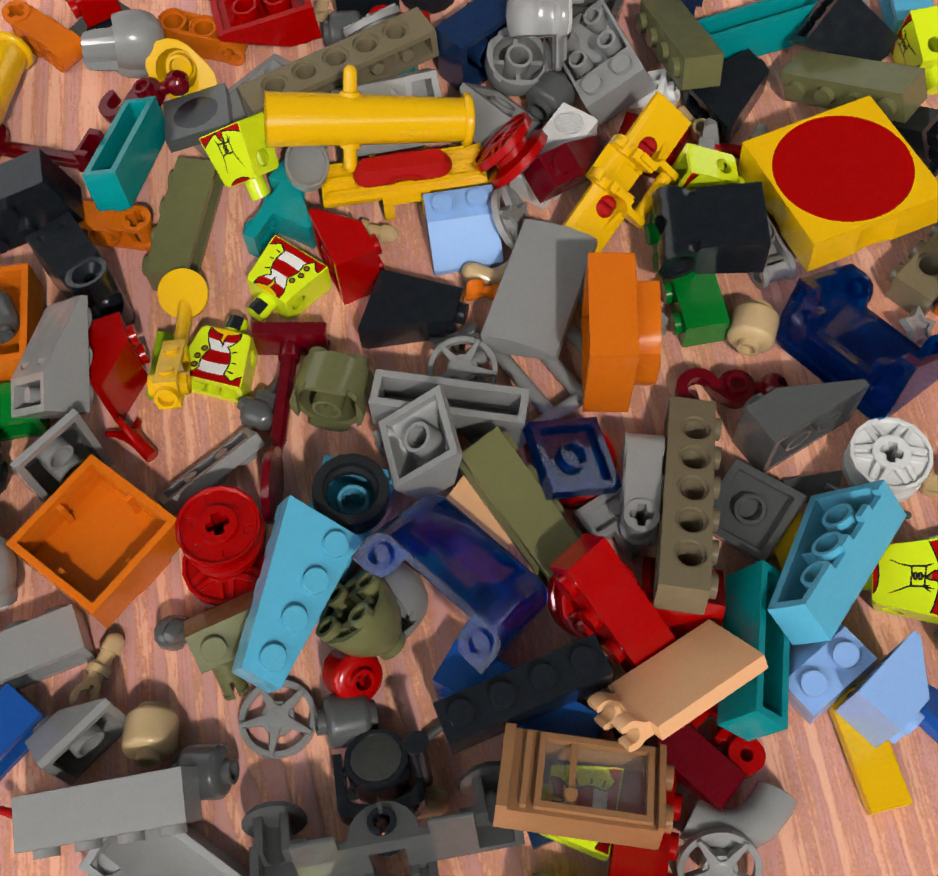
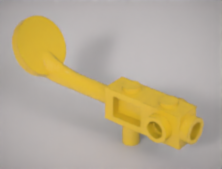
[147,268,209,410]

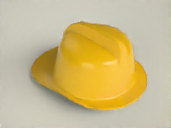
[145,38,218,99]

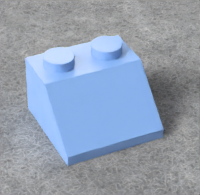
[423,184,504,276]
[788,624,878,725]
[835,631,930,748]

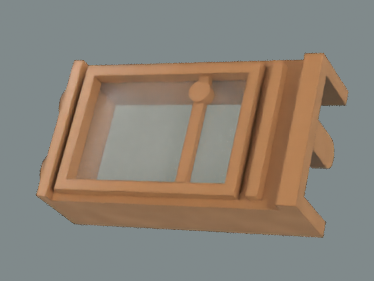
[493,722,674,850]

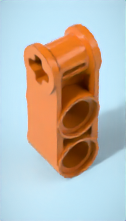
[2,0,83,73]
[158,8,251,66]
[78,200,155,251]

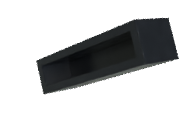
[433,633,614,755]

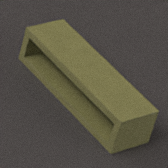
[635,0,724,91]
[780,49,927,123]
[142,157,224,291]
[459,426,583,587]

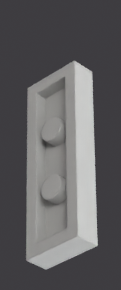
[155,427,266,516]

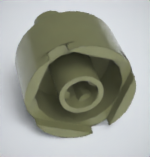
[289,346,374,432]

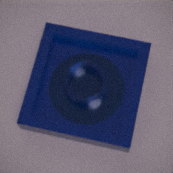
[522,417,622,500]

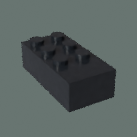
[0,148,84,254]

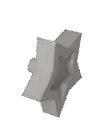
[898,305,936,347]

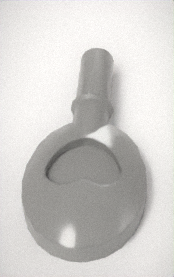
[284,146,329,192]

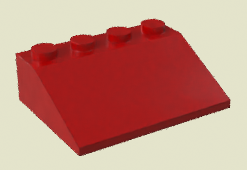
[209,0,322,47]

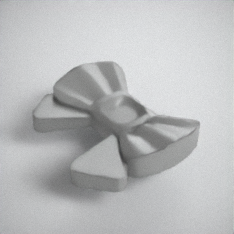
[429,322,481,351]

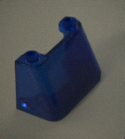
[776,263,938,420]
[351,494,548,674]

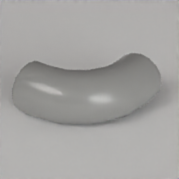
[679,781,797,853]

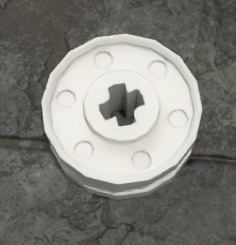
[842,417,933,502]

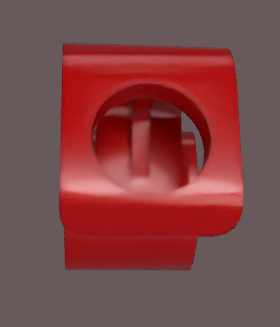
[689,703,766,779]

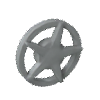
[343,3,402,38]
[491,186,530,250]
[428,336,498,384]
[239,680,317,759]
[676,828,763,876]

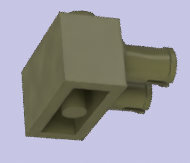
[183,590,254,701]

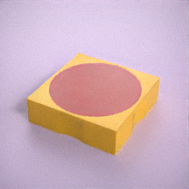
[738,95,938,272]

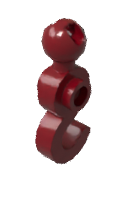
[98,70,190,124]
[675,368,788,409]

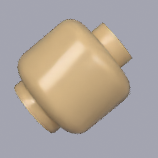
[727,299,780,356]
[121,701,180,769]

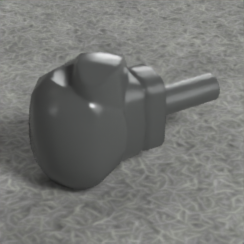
[237,376,279,431]
[154,615,194,651]

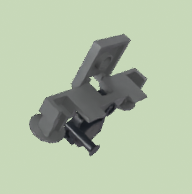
[241,729,525,876]

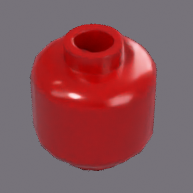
[322,649,383,700]

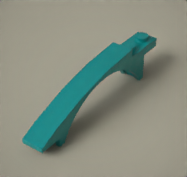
[242,66,419,258]

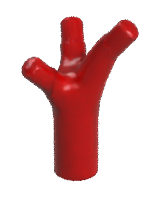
[105,417,158,462]

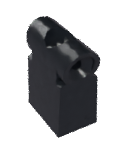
[652,182,771,279]
[25,211,135,325]

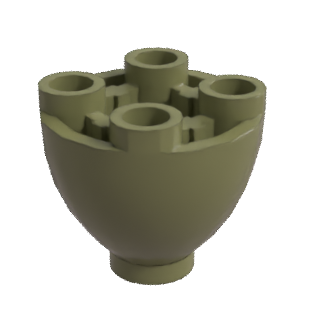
[316,570,406,660]

